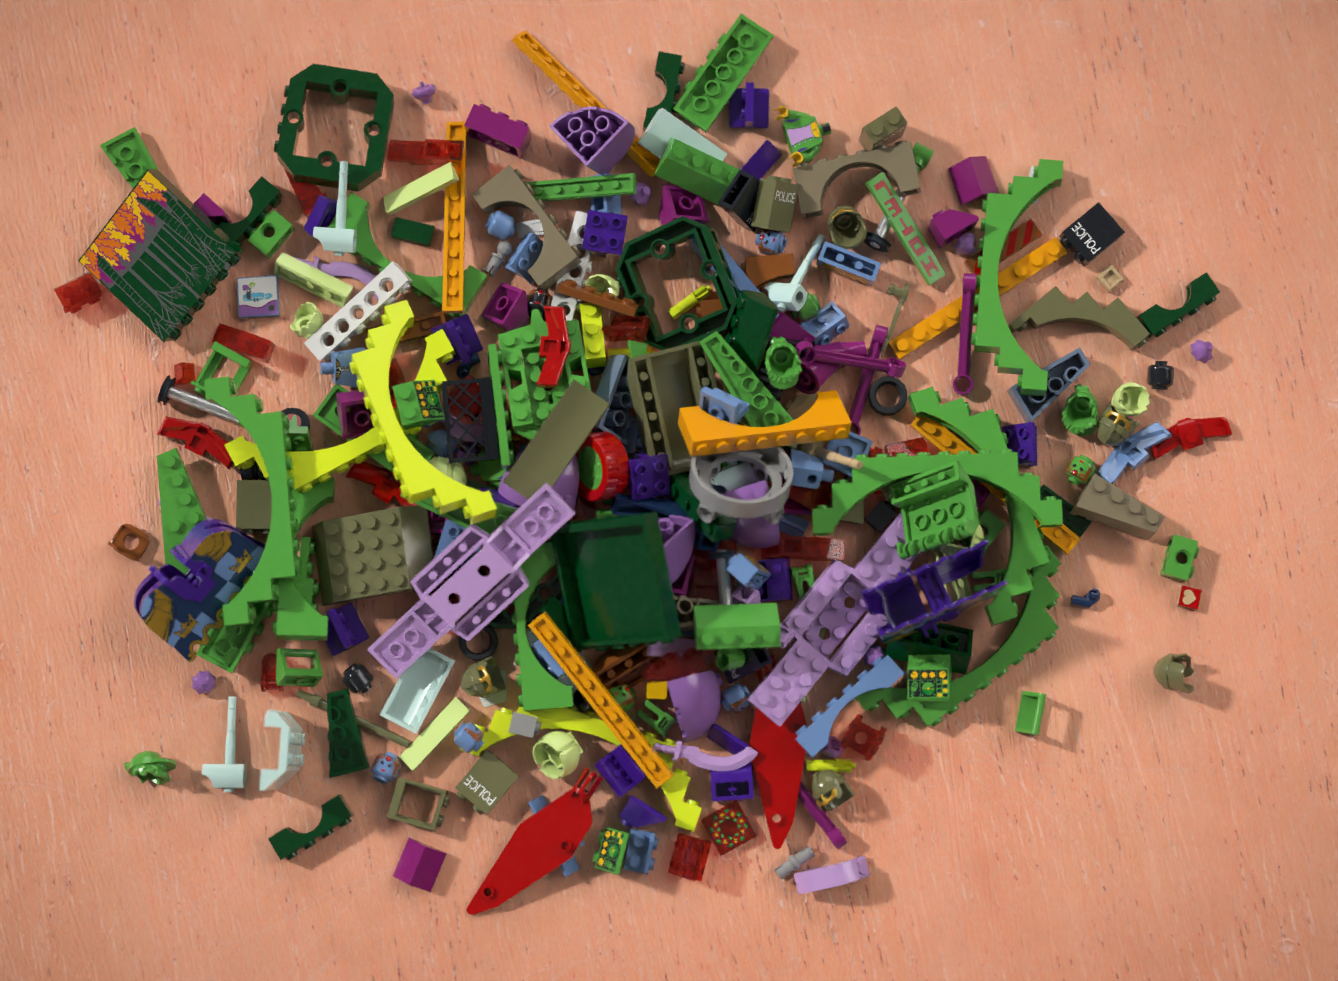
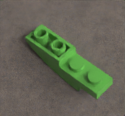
[293,537,320,612]

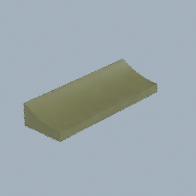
[503,380,610,499]

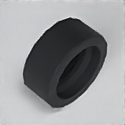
[868,376,907,416]
[458,624,498,661]

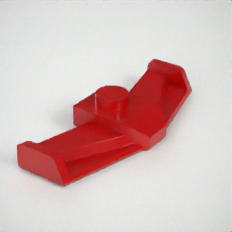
[536,306,571,388]
[157,416,234,470]
[1150,417,1232,461]
[346,462,418,507]

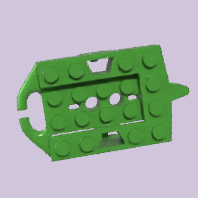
[498,309,592,440]

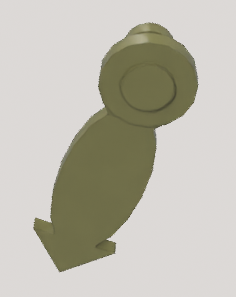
[881,283,910,353]

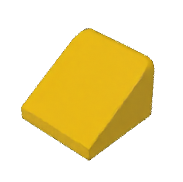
[646,679,668,700]

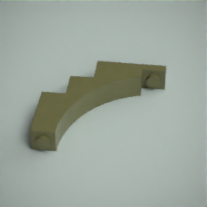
[1008,286,1150,350]

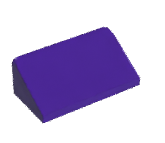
[741,139,782,181]
[304,195,337,237]
[707,724,749,755]

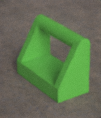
[276,648,323,687]
[1014,691,1046,736]

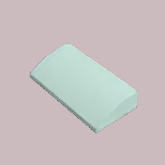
[638,108,727,161]
[380,648,455,734]

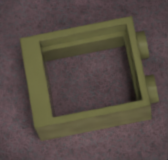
[387,777,450,831]

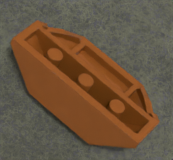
[591,642,664,690]

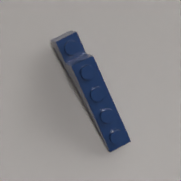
[611,494,720,551]

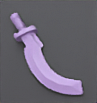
[294,256,378,299]
[654,740,758,772]

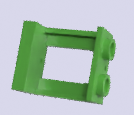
[191,341,253,404]

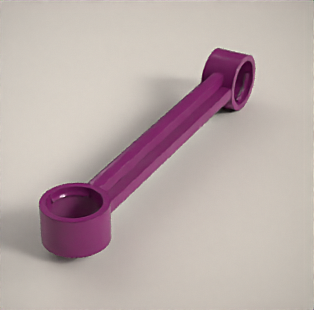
[952,273,976,395]
[849,324,888,435]
[795,341,907,378]
[798,782,848,850]

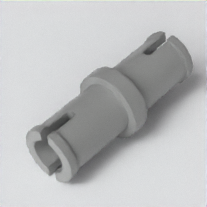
[774,845,815,880]

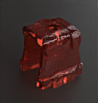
[448,374,481,423]
[841,714,887,761]

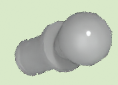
[483,241,513,277]

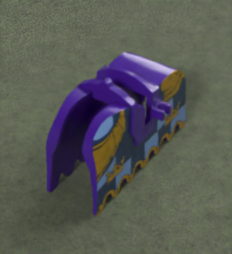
[134,519,266,663]
[861,539,1008,643]

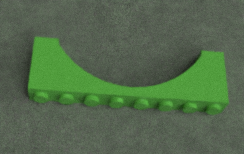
[328,192,488,318]
[273,477,335,641]
[511,542,574,711]

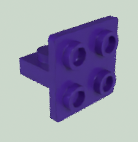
[729,82,769,128]
[582,210,628,257]
[431,314,483,365]
[1002,422,1037,467]
[628,452,670,501]
[324,602,369,656]
[595,744,647,798]

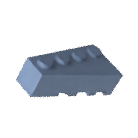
[1007,347,1090,423]
[591,354,633,446]

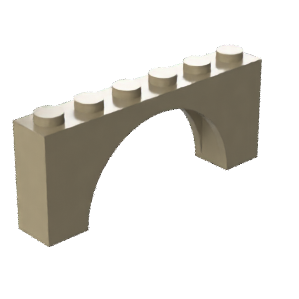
[793,141,922,219]
[472,165,582,291]

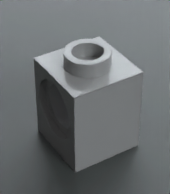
[509,712,541,738]

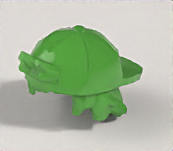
[765,337,802,389]
[1062,384,1099,436]
[124,751,177,785]

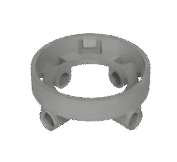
[689,446,793,525]

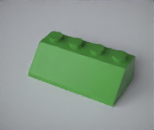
[654,138,740,206]
[693,603,781,650]

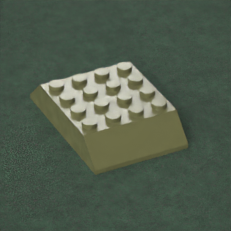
[627,340,717,476]
[312,505,438,606]

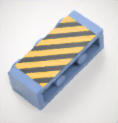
[816,241,881,286]
[727,553,771,590]

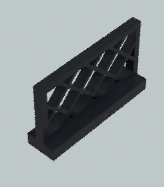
[442,377,499,463]

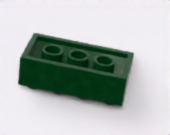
[725,290,778,376]
[885,622,973,675]

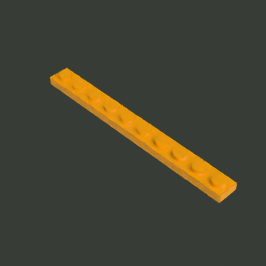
[512,30,660,177]
[442,121,467,313]
[888,237,1067,360]
[910,415,1081,555]
[528,611,674,788]

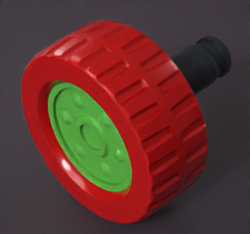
[576,431,641,502]

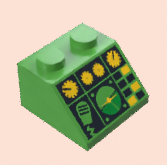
[392,380,445,430]
[907,654,952,701]
[592,827,630,875]

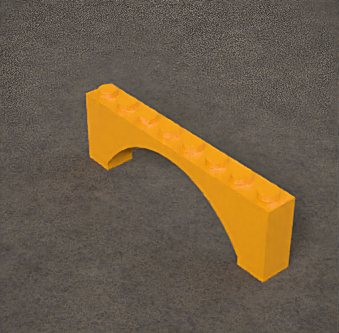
[678,390,852,457]

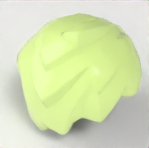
[584,274,620,298]
[290,302,323,339]
[1111,382,1150,417]

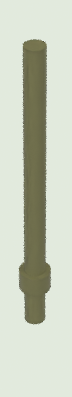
[296,689,410,748]

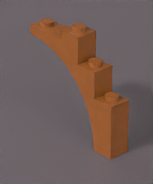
[696,253,795,337]

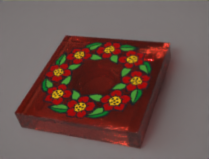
[701,800,757,856]

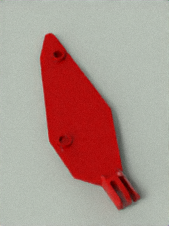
[749,655,807,849]
[467,767,603,915]

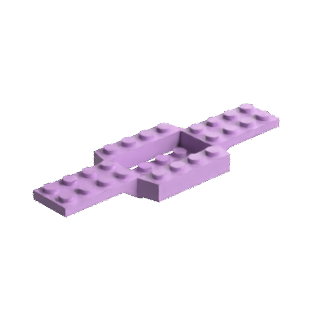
[367,482,575,679]
[747,511,921,727]

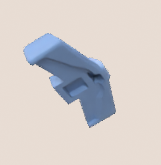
[1097,422,1172,484]

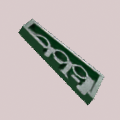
[327,688,370,778]

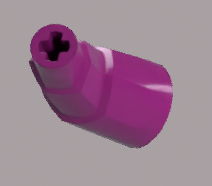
[795,341,867,394]

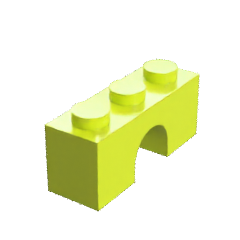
[580,303,607,368]

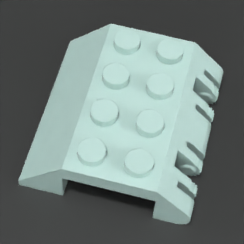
[260,710,306,791]

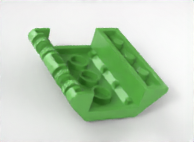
[889,460,979,560]

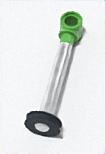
[863,142,934,253]
[157,375,244,427]
[706,549,745,671]

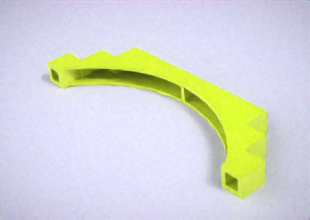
[349,300,497,525]
[225,329,456,493]
[460,706,702,832]

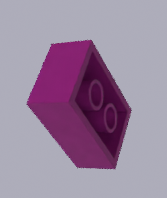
[464,104,532,159]

